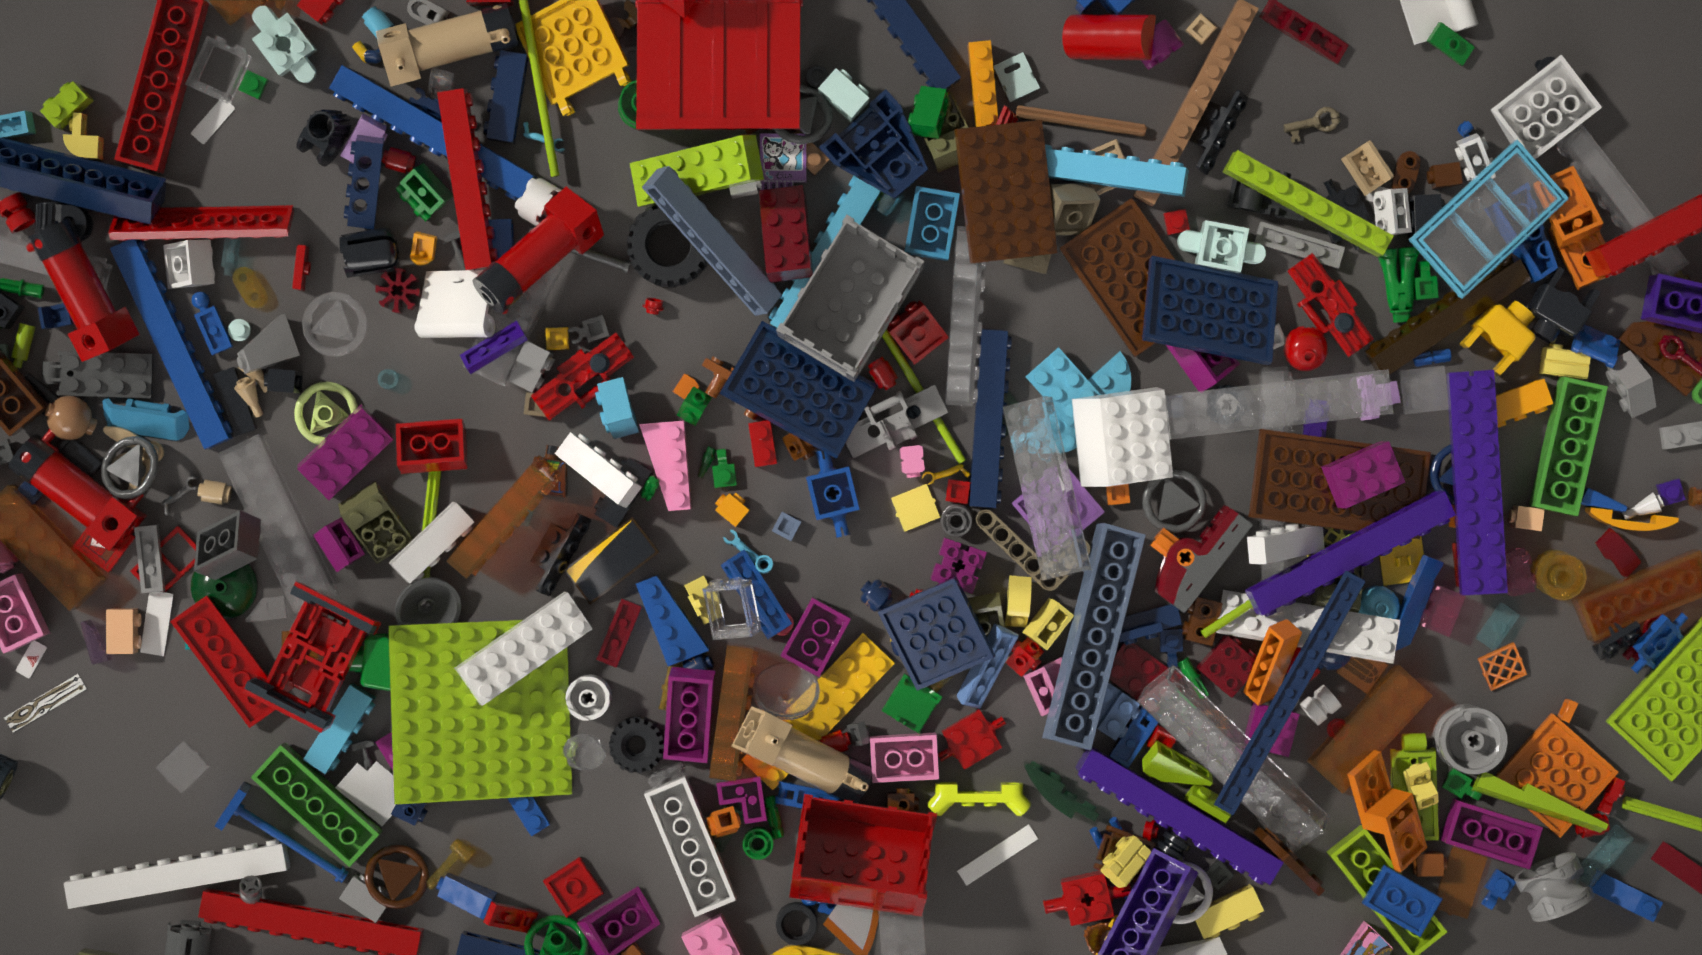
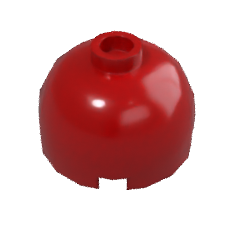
[1283,326,1328,371]

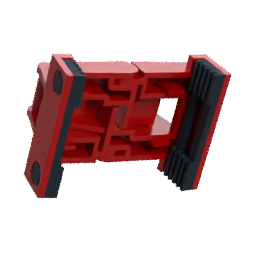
[242,582,381,733]

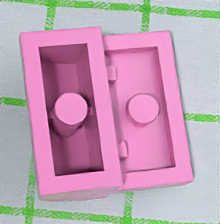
[1023,657,1062,716]

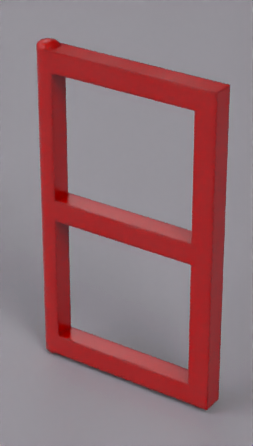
[130,526,196,592]

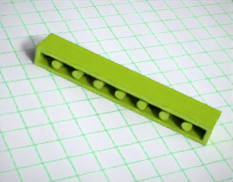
[1223,150,1393,257]

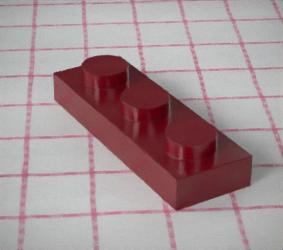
[596,598,642,668]

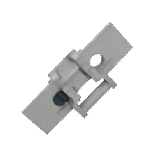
[846,385,948,458]

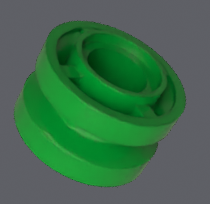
[743,827,774,860]

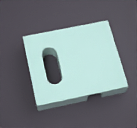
[993,52,1040,103]

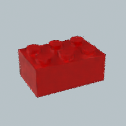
[396,419,468,474]

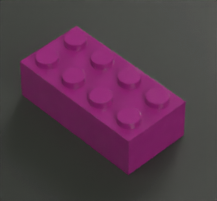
[297,404,393,500]
[663,667,716,763]
[1440,798,1543,870]

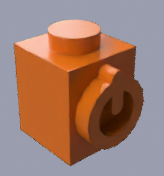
[706,806,741,838]

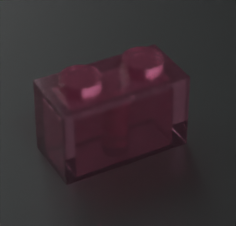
[1420,585,1466,637]

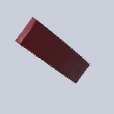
[1259,0,1349,64]
[1651,841,1702,895]

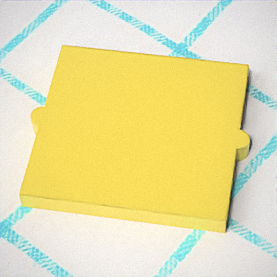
[891,484,940,532]

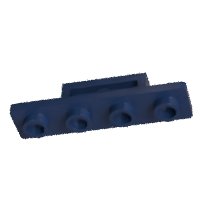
[1119,604,1182,645]

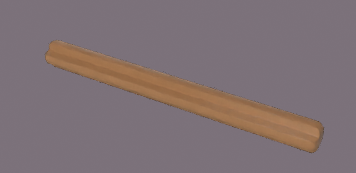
[1016,105,1146,137]

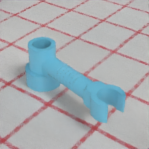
[723,530,773,574]

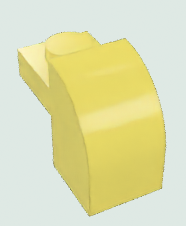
[63,113,104,160]
[1005,575,1031,628]
[1403,762,1439,811]

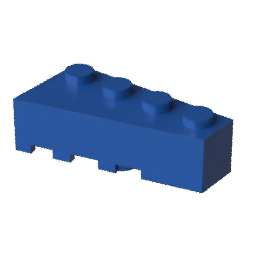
[1484,182,1558,283]
[636,575,710,666]

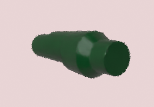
[697,446,716,478]

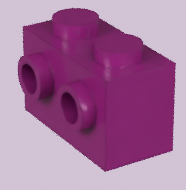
[313,517,365,572]

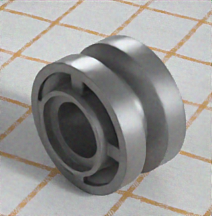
[941,504,972,537]

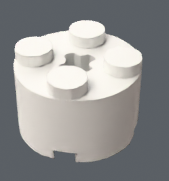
[515,178,561,226]
[566,674,612,721]

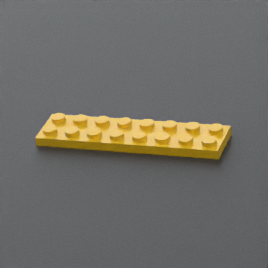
[741,633,895,790]

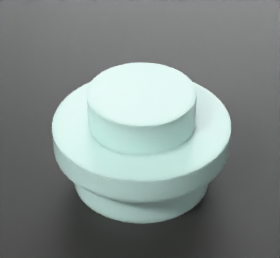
[228,319,251,341]

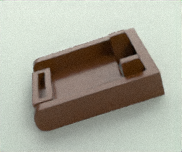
[1093,825,1156,884]

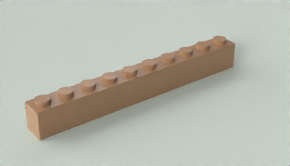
[1132,0,1259,207]

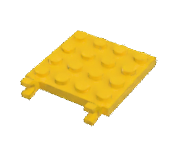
[515,0,632,116]

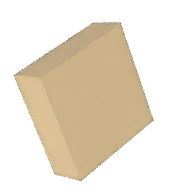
[1185,13,1217,45]

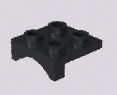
[1592,621,1640,661]

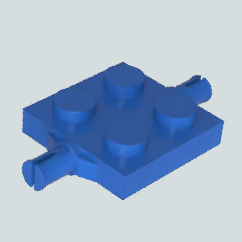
[1631,612,1689,674]

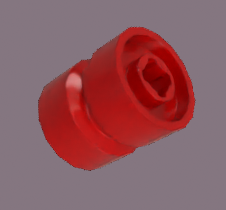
[0,192,36,234]

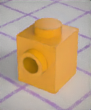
[715,493,750,527]

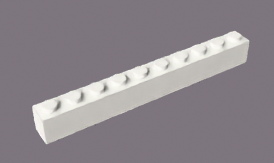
[64,839,291,909]

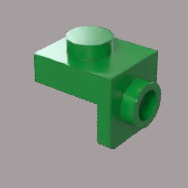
[677,387,712,426]

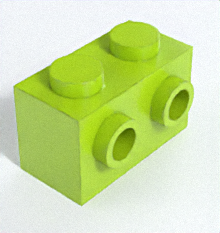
[40,81,94,130]

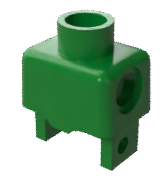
[349,633,390,691]

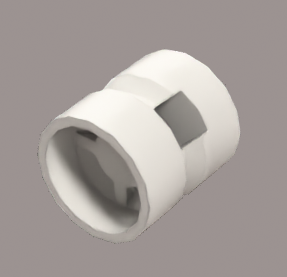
[1300,684,1342,726]

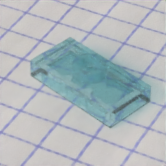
[1476,602,1520,651]

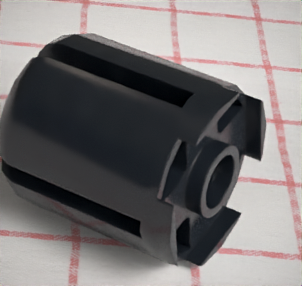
[339,228,400,278]

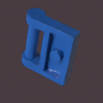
[1571,325,1621,368]

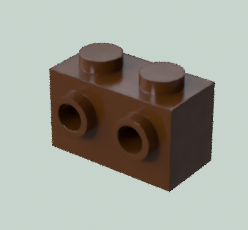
[1182,597,1223,646]

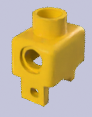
[1460,301,1535,376]

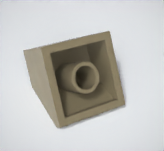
[1050,183,1100,236]

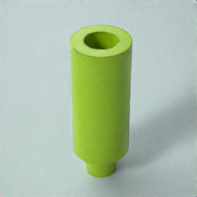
[11,323,36,368]

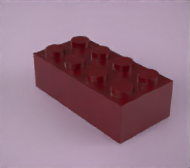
[759,185,813,282]

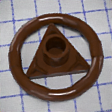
[364,845,429,909]

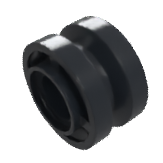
[1156,831,1192,862]

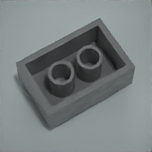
[194,510,261,580]

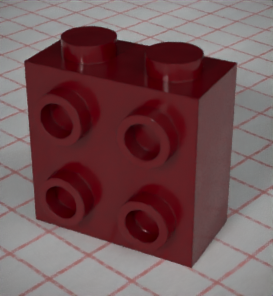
[1196,635,1257,698]

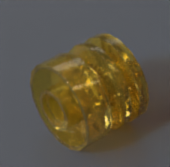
[1531,549,1587,600]

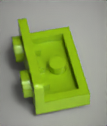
[1184,785,1231,823]

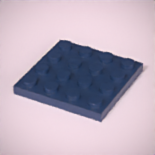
[878,576,996,691]

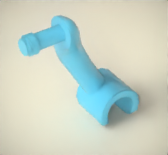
[523,122,565,153]

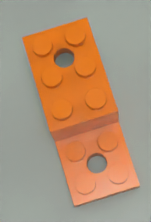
[1532,165,1606,290]
[1347,750,1427,872]

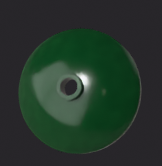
[191,564,258,619]

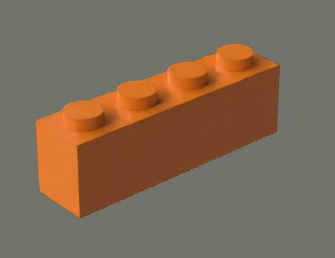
[1243,619,1302,706]

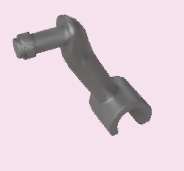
[161,477,199,516]

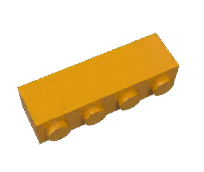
[968,40,998,127]
[1496,379,1553,428]

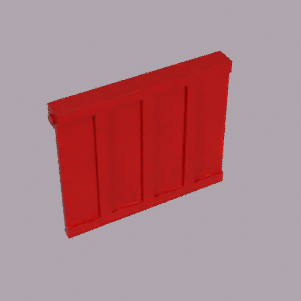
[635,0,803,130]

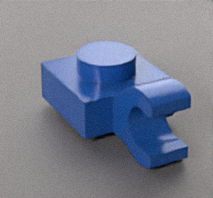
[1481,869,1515,910]

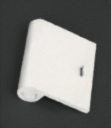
[415,270,495,338]

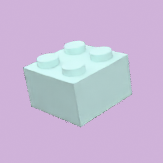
[818,69,869,123]

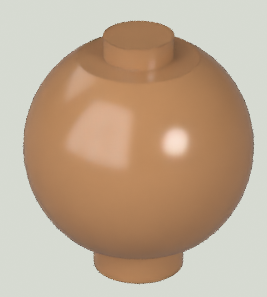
[45,396,97,440]

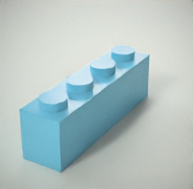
[303,683,376,774]

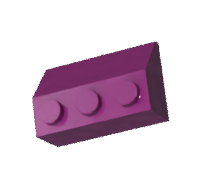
[1166,345,1240,393]

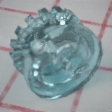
[378,369,399,389]

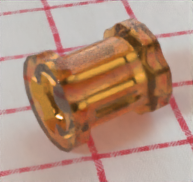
[1688,487,1702,506]

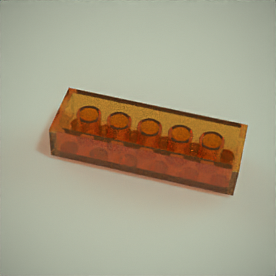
[446,455,559,579]
[0,484,107,611]
[1571,549,1702,642]
[709,642,758,781]
[1307,664,1433,793]

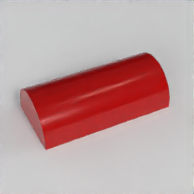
[1062,14,1156,60]

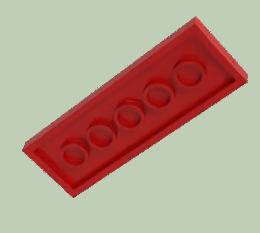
[170,595,275,728]

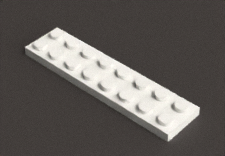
[1216,590,1400,664]

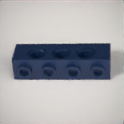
[344,135,384,229]

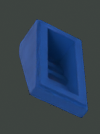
[1581,487,1627,512]

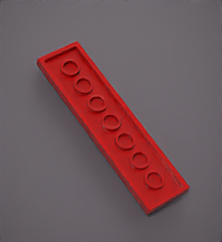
[108,205,294,241]

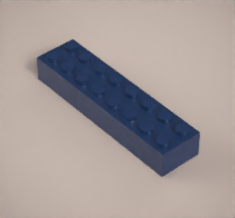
[0,137,166,224]

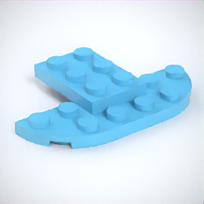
[1021,347,1131,454]

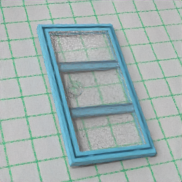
[1409,140,1569,299]

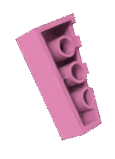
[639,421,692,511]

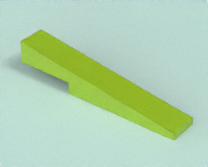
[1472,772,1609,833]

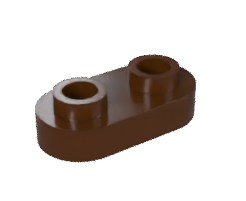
[1391,151,1421,193]

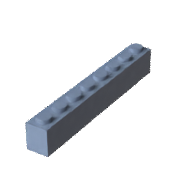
[642,166,782,316]

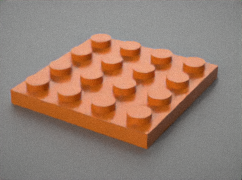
[1495,713,1619,838]

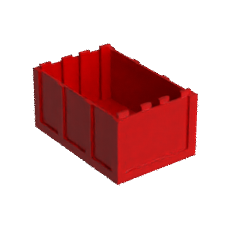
[789,794,937,917]

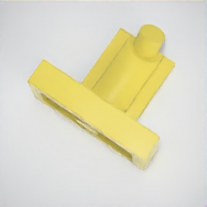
[684,575,724,625]

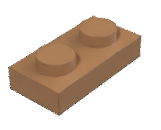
[793,129,829,176]

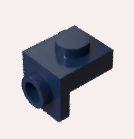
[38,303,74,329]

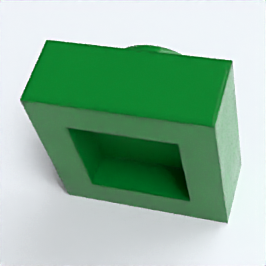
[238,70,269,100]

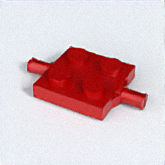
[938,709,1006,770]

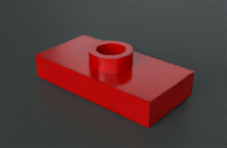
[292,245,311,291]

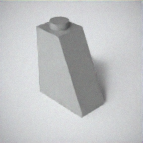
[237,314,300,374]

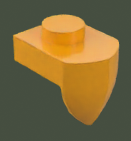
[410,232,438,265]

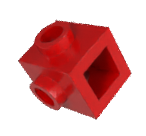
[1005,637,1044,677]

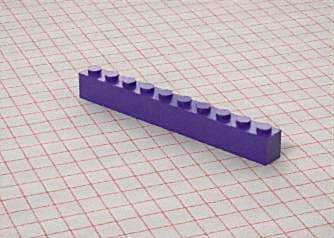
[1245,490,1456,617]

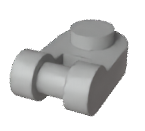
[407,0,450,25]

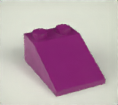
[577,886,660,955]

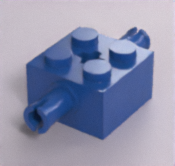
[806,451,860,538]

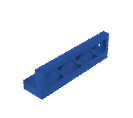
[721,549,792,639]

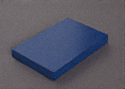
[1362,865,1442,937]

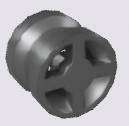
[239,875,262,904]

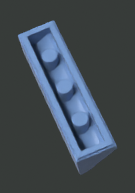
[957,624,1019,709]

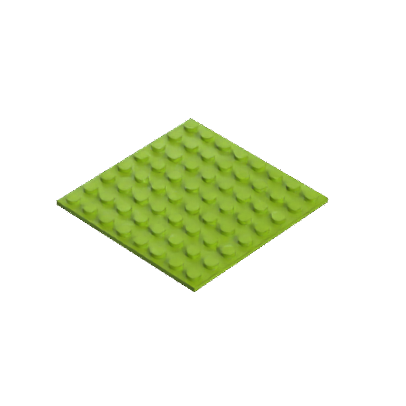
[388,620,572,804]

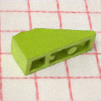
[1142,741,1213,786]

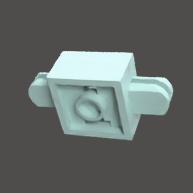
[252,6,318,83]
[1177,220,1266,273]

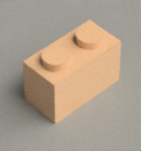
[106,608,142,654]

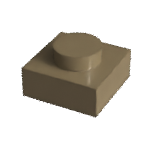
[524,392,546,417]

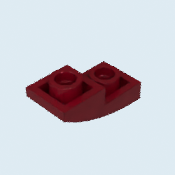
[1595,528,1641,577]

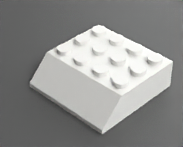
[1072,387,1173,487]

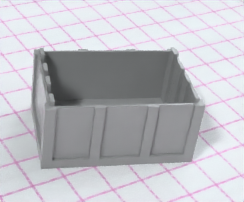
[776,214,924,382]

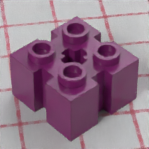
[930,537,987,594]

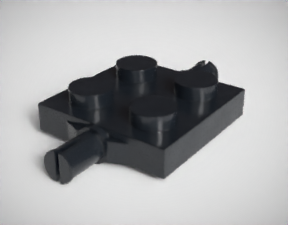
[1323,179,1374,250]

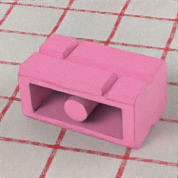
[899,445,925,478]

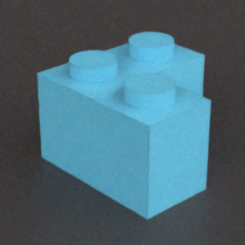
[595,377,639,439]

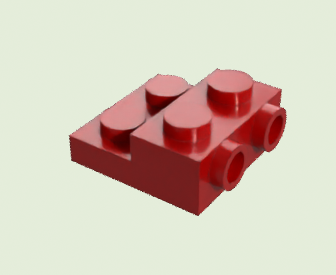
[886,300,949,365]

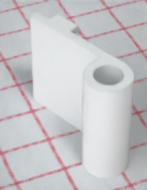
[1400,0,1479,45]

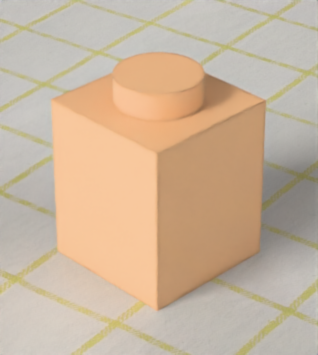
[1508,505,1545,531]

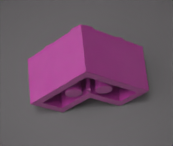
[716,776,767,824]

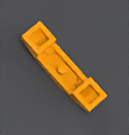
[1585,507,1679,531]

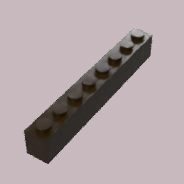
[1364,253,1531,378]

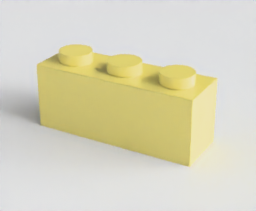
[1191,884,1264,939]

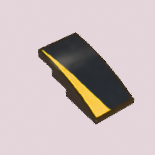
[565,517,659,605]

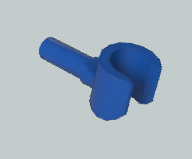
[1457,121,1474,138]

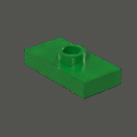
[1427,22,1475,66]

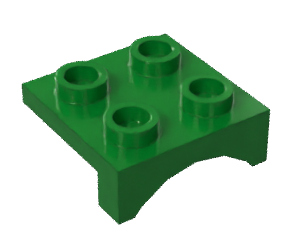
[881,673,942,733]

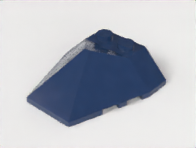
[819,89,928,199]

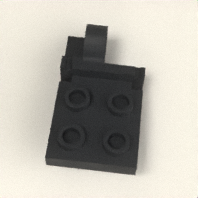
[1227,170,1305,222]

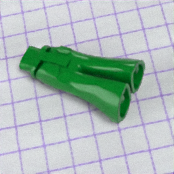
[1378,247,1419,323]

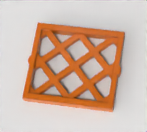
[1477,642,1527,691]

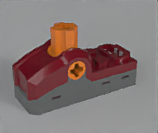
[1150,505,1253,613]

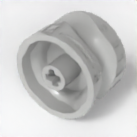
[1432,704,1508,774]
[1514,852,1595,922]

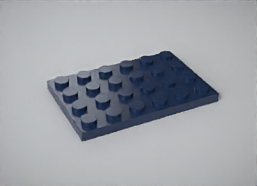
[1142,256,1278,365]
[720,321,877,459]

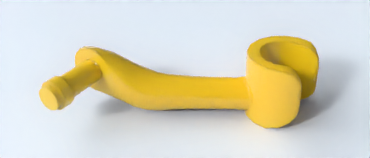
[922,464,971,485]

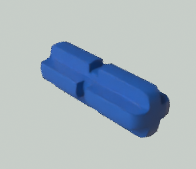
[1413,348,1452,367]

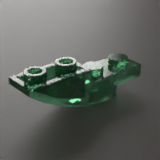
[1023,760,1099,822]

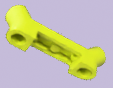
[927,782,1031,816]

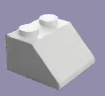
[163,240,215,289]

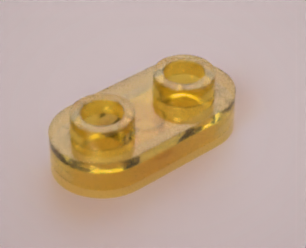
[232,267,268,308]

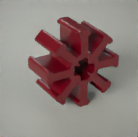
[375,268,423,314]

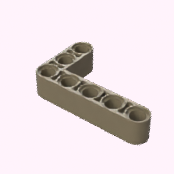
[975,509,1090,591]

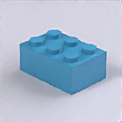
[904,186,960,261]

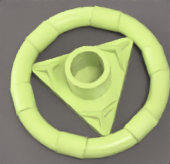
[294,381,358,445]

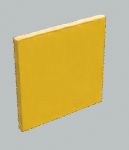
[1379,536,1424,586]

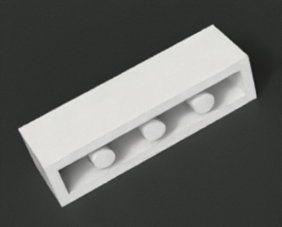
[555,432,642,508]
[389,502,474,583]
[1247,524,1325,564]

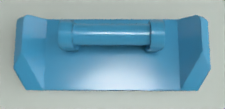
[103,398,189,440]

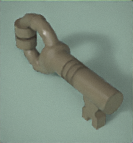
[1283,107,1341,143]

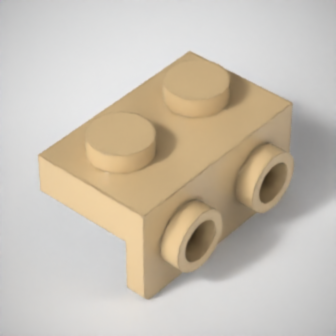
[1341,140,1394,196]

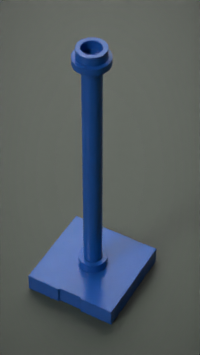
[215,782,349,883]

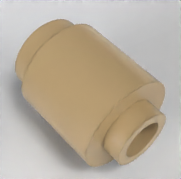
[197,480,232,505]

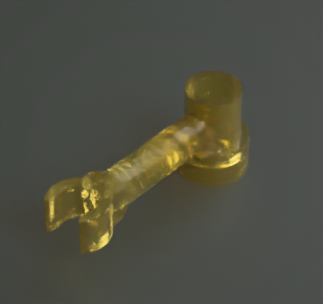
[427,838,476,890]

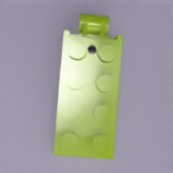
[1390,733,1439,841]

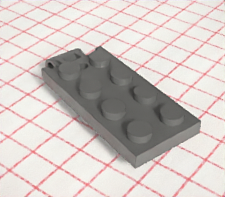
[42,351,153,398]

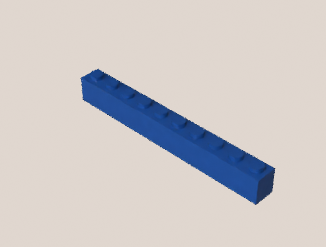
[329,65,537,201]
[110,239,233,449]

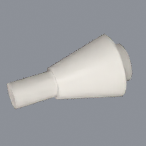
[1622,492,1664,520]

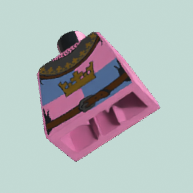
[1340,921,1393,955]

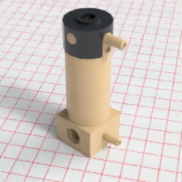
[376,3,519,87]
[732,706,872,803]

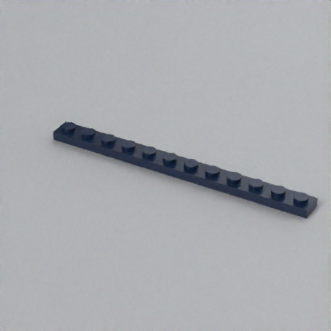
[1214,571,1366,816]

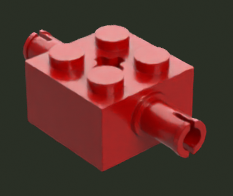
[1043,870,1131,926]

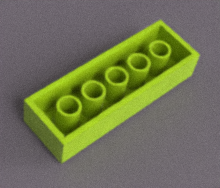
[630,135,764,207]
[1326,825,1447,955]

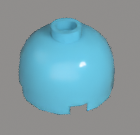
[1358,585,1400,619]

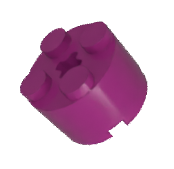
[1141,19,1185,70]

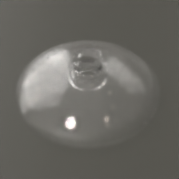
[753,663,820,720]

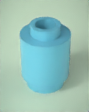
[362,6,395,38]

